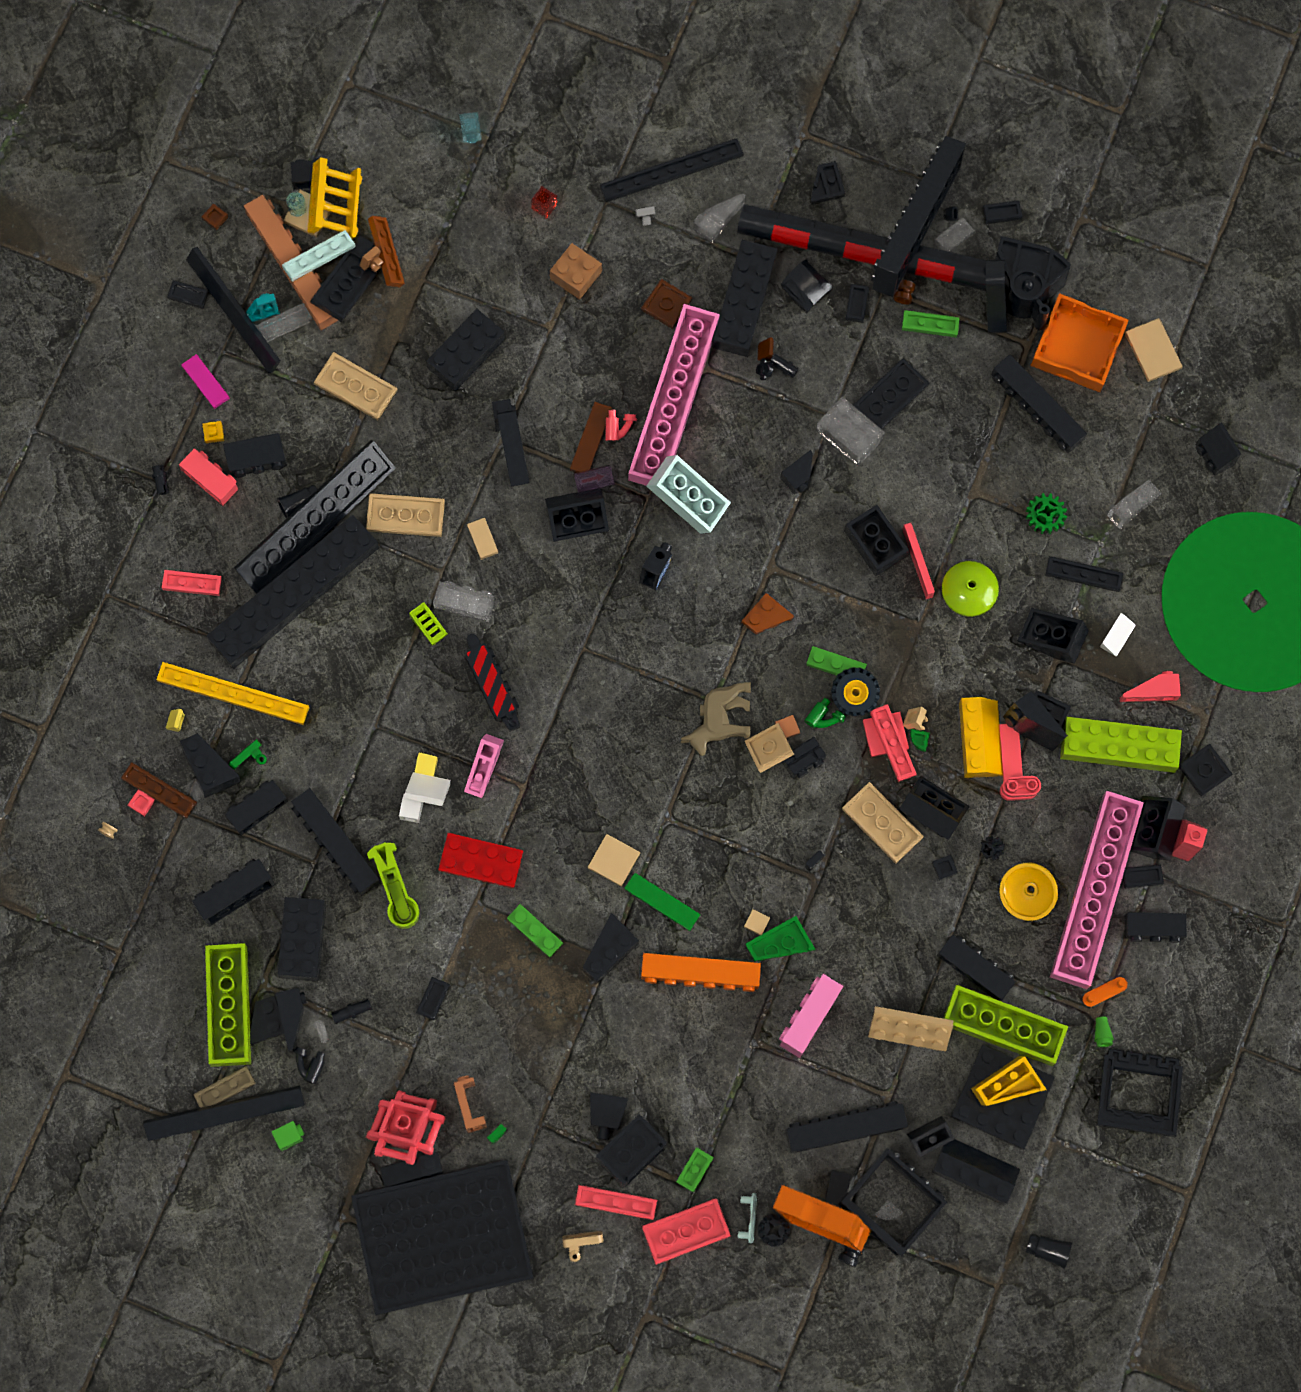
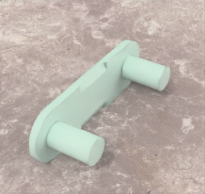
[738,1193,757,1243]

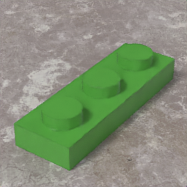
[902,310,960,337]
[806,646,867,676]
[507,904,563,958]

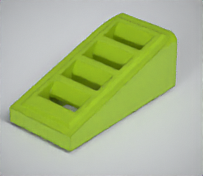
[409,602,448,646]

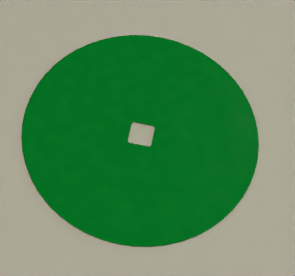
[1161,512,1301,692]

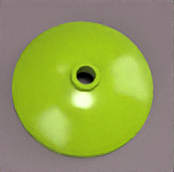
[942,561,999,617]

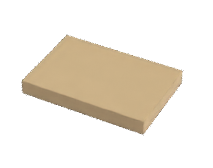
[1125,319,1183,382]

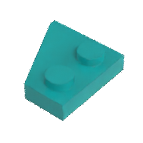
[246,293,280,322]

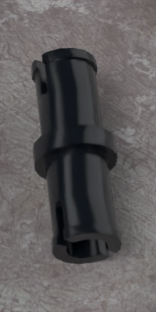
[331,998,373,1024]

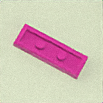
[181,354,230,409]

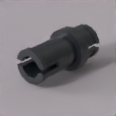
[769,353,799,378]
[152,465,169,495]

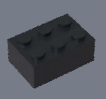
[844,505,909,576]

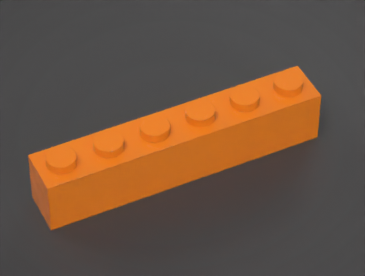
[641,953,761,992]

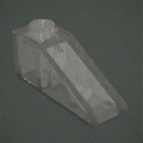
[694,193,746,243]
[1107,480,1162,529]

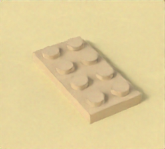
[868,1006,953,1051]

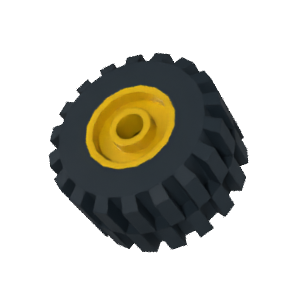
[831,667,880,716]

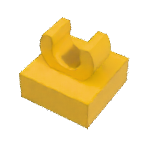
[203,421,224,443]

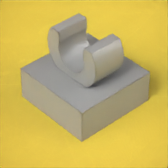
[635,206,655,226]

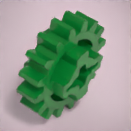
[1026,493,1067,534]

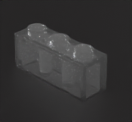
[433,581,495,622]

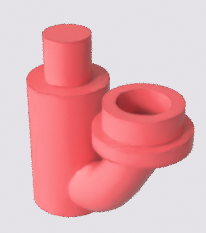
[606,410,637,441]

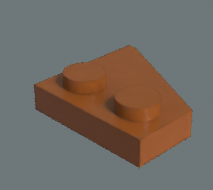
[741,593,794,634]

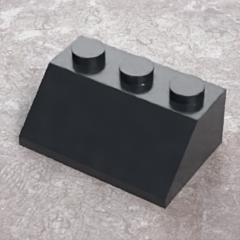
[223,433,287,478]
[545,488,609,542]
[899,776,970,840]
[1130,796,1186,861]

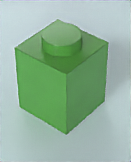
[271,1121,305,1151]

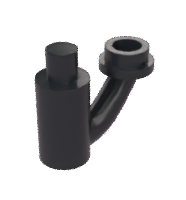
[293,1047,325,1085]

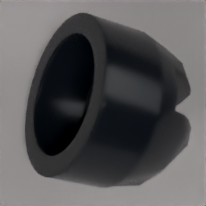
[943,206,958,221]

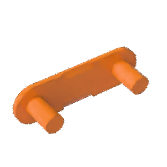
[1082,977,1127,1007]

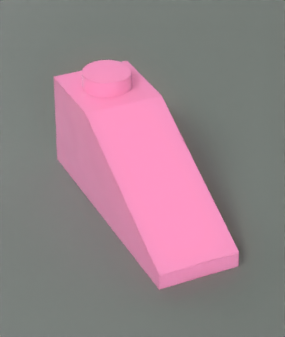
[464,734,504,798]

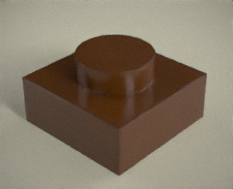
[202,204,228,230]

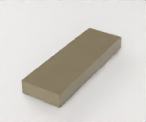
[193,1066,256,1108]

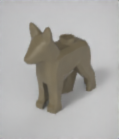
[681,682,751,756]

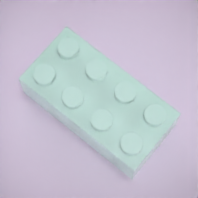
[647,455,731,533]

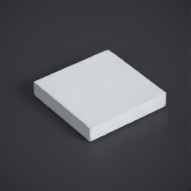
[404,772,451,806]

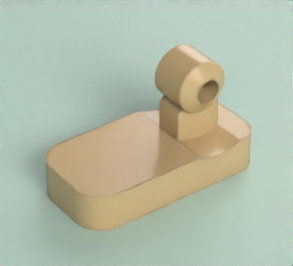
[562,1231,603,1262]

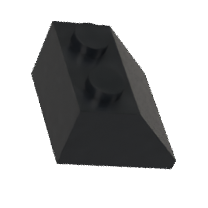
[1195,423,1241,476]

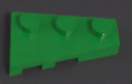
[745,916,816,962]

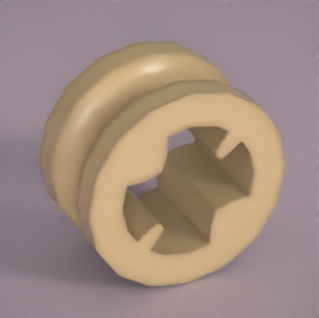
[98,822,118,839]

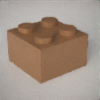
[550,243,602,300]

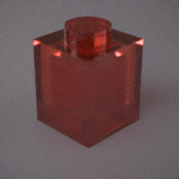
[531,186,557,219]

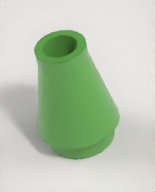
[1094,1017,1114,1047]

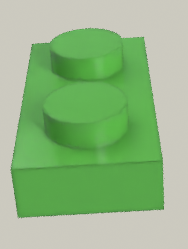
[676,1147,714,1192]

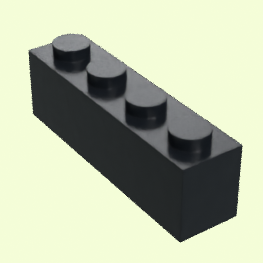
[937,934,1016,1001]

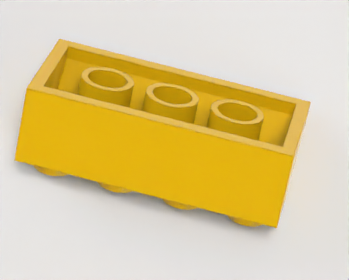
[959,697,1003,778]

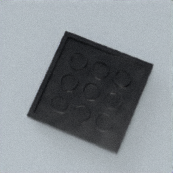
[951,1044,1055,1150]

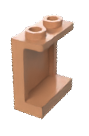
[454,1076,487,1133]

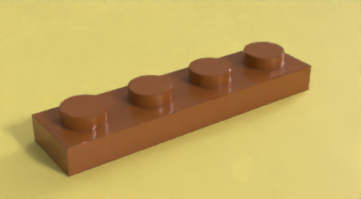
[368,216,405,287]

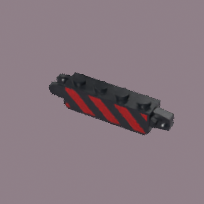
[466,634,520,732]

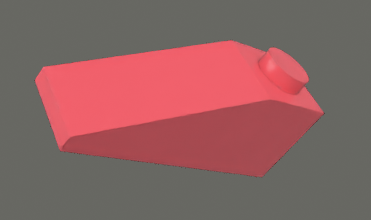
[1120,671,1181,702]

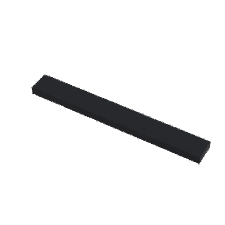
[600,138,743,203]
[186,247,281,373]
[143,1086,305,1141]

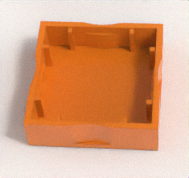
[1031,293,1129,392]
[773,1185,870,1252]

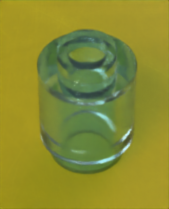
[286,192,306,216]

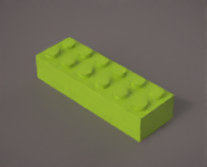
[1060,717,1182,773]
[205,943,251,1067]
[943,985,1068,1066]

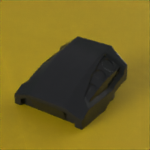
[781,259,832,313]

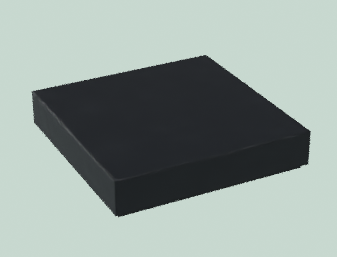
[1179,744,1233,797]

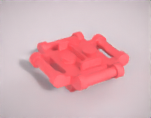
[366,1090,446,1165]

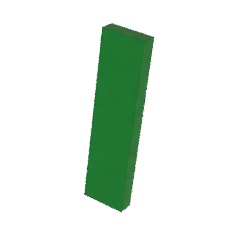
[624,873,701,932]

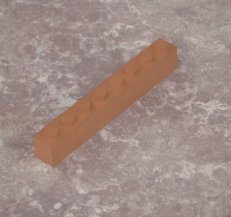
[244,195,338,330]

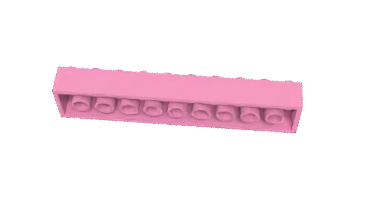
[628,304,720,486]
[1050,791,1144,989]

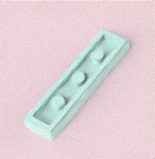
[282,230,355,282]

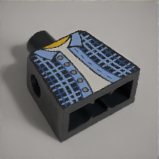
[639,542,672,591]

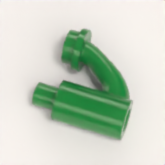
[804,698,845,728]

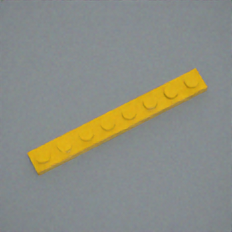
[156,662,309,725]

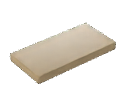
[314,352,397,420]
[366,494,445,537]
[842,782,924,864]

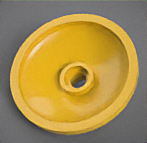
[1000,863,1058,921]

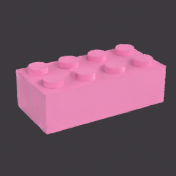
[779,974,843,1058]

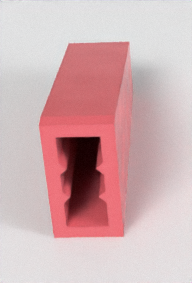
[1172,819,1208,861]

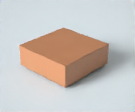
[775,715,800,739]

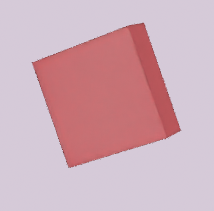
[128,789,155,817]

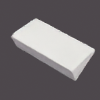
[1100,613,1136,657]

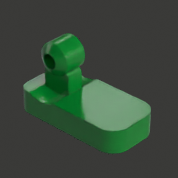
[228,739,267,770]

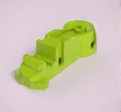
[367,842,420,929]

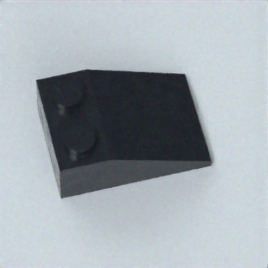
[1017,608,1089,664]
[1003,691,1068,751]

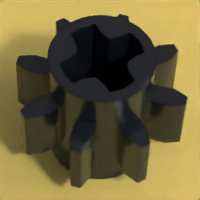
[981,836,1005,861]

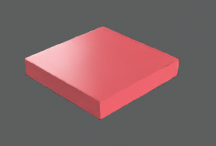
[862,712,909,758]

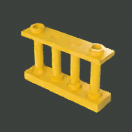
[307,157,362,239]

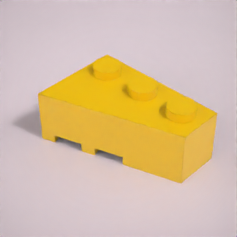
[971,1056,1046,1106]

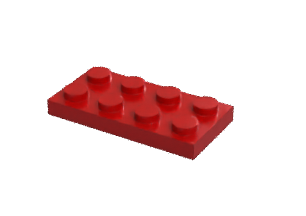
[438,833,523,889]

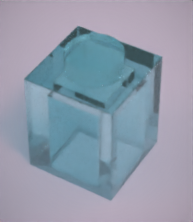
[459,112,481,143]

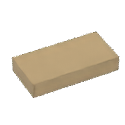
[467,518,498,560]

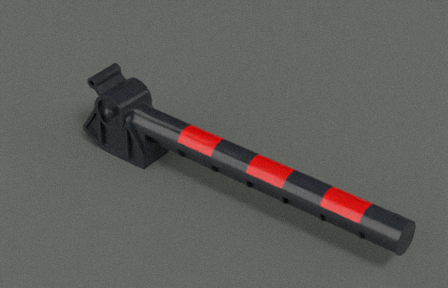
[737,204,1071,330]

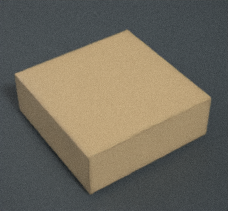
[744,909,770,935]

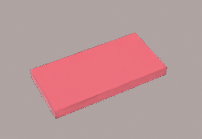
[642,1198,731,1265]

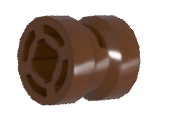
[893,280,916,305]

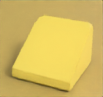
[166,709,185,732]
[415,753,438,777]

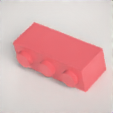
[179,448,238,506]

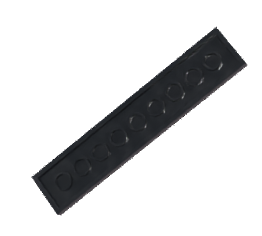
[234,440,396,594]

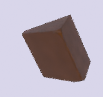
[758,337,774,361]

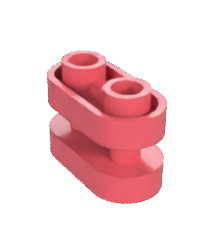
[1000,776,1041,801]

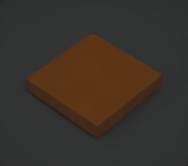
[641,279,692,329]

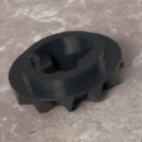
[758,1214,790,1247]

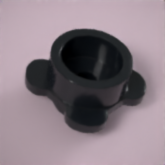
[756,358,773,381]

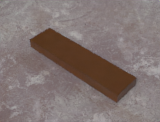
[570,402,612,477]
[121,762,197,819]

